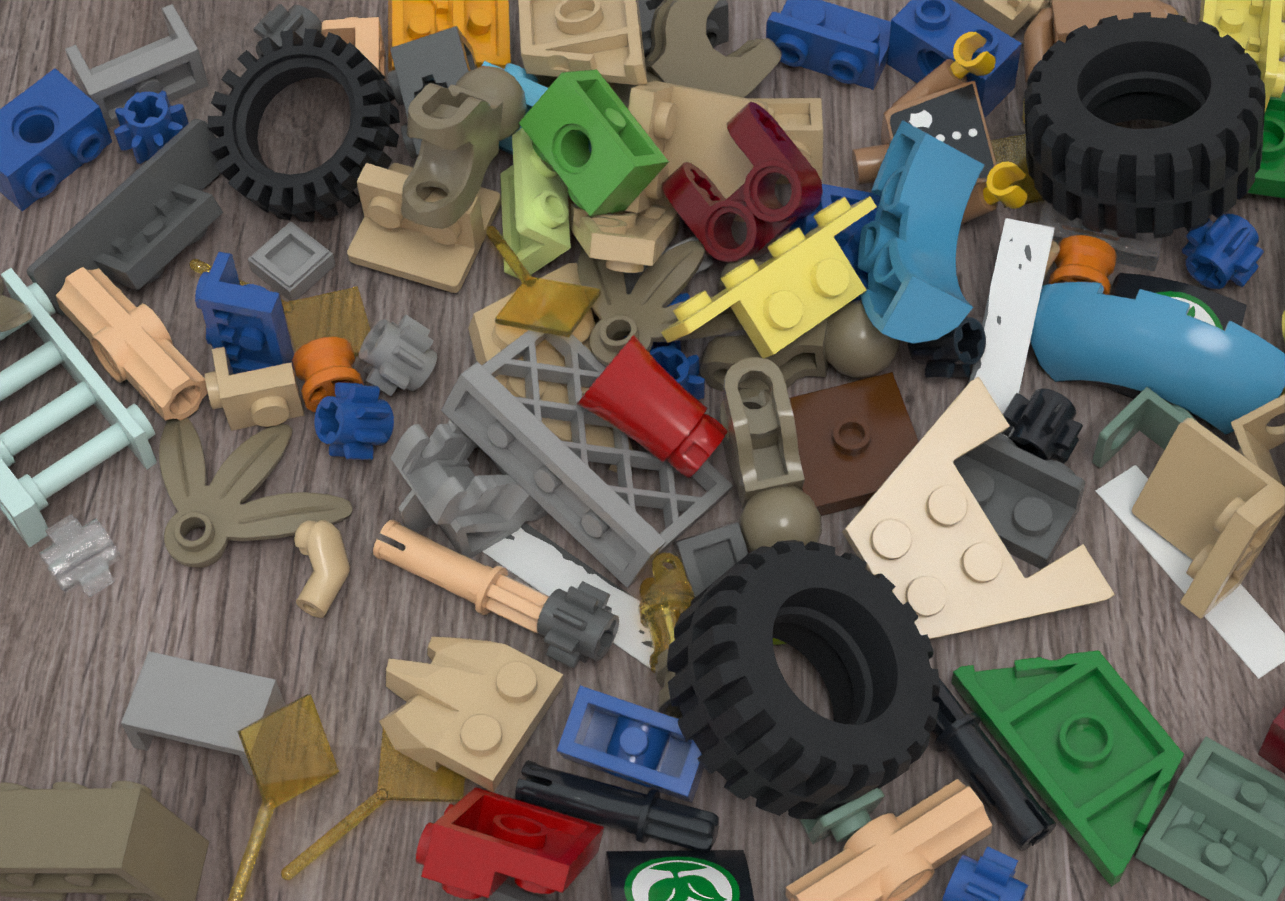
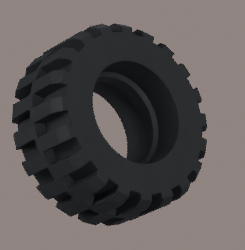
[1024,12,1266,239]
[667,540,940,819]

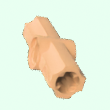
[56,267,208,421]
[785,779,992,901]

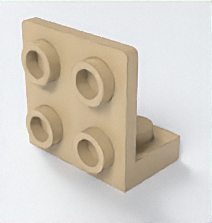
[625,81,768,222]
[1132,418,1285,619]

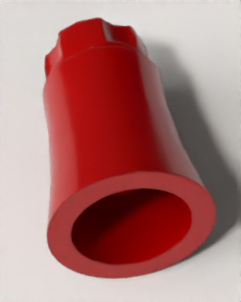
[577,335,728,478]

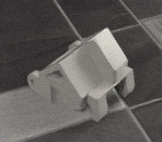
[390,419,548,558]

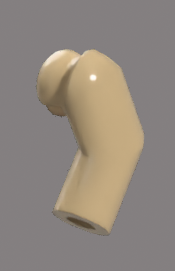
[294,520,350,618]

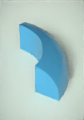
[858,120,984,344]
[1030,282,1285,435]

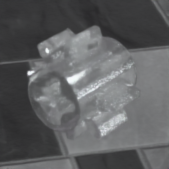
[39,514,122,598]

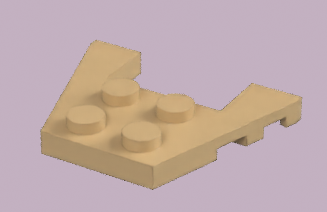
[842,377,1115,640]

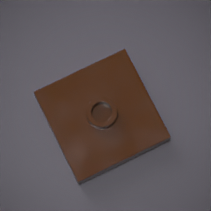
[789,372,919,516]

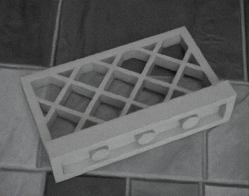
[441,314,733,588]

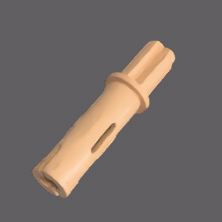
[373,520,549,633]

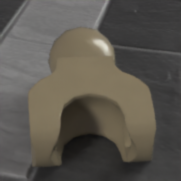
[612,0,781,108]
[401,66,527,229]
[699,260,900,395]
[719,357,822,552]

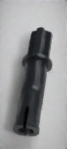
[932,678,1056,851]
[515,760,719,853]

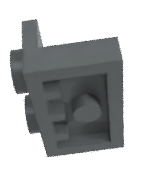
[954,434,1086,569]

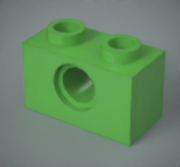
[519,69,669,217]

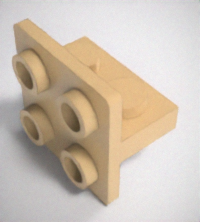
[347,163,501,293]

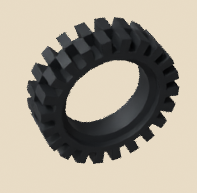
[207,28,400,222]

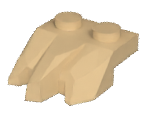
[379,637,563,793]

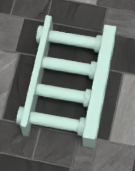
[0,268,157,548]

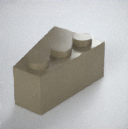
[0,781,209,901]

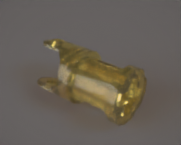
[638,553,695,674]

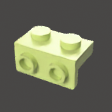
[500,128,571,281]

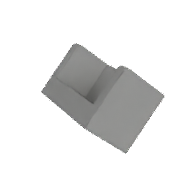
[65,4,209,129]
[121,651,286,777]

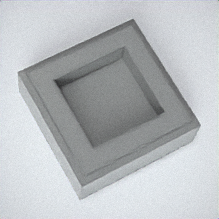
[248,221,336,303]

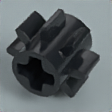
[908,316,986,379]
[1001,388,1083,464]

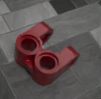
[662,102,823,262]

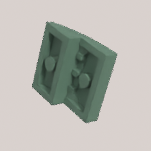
[1135,736,1285,901]

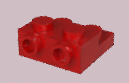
[415,787,604,899]

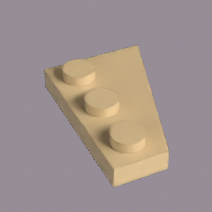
[568,194,680,273]

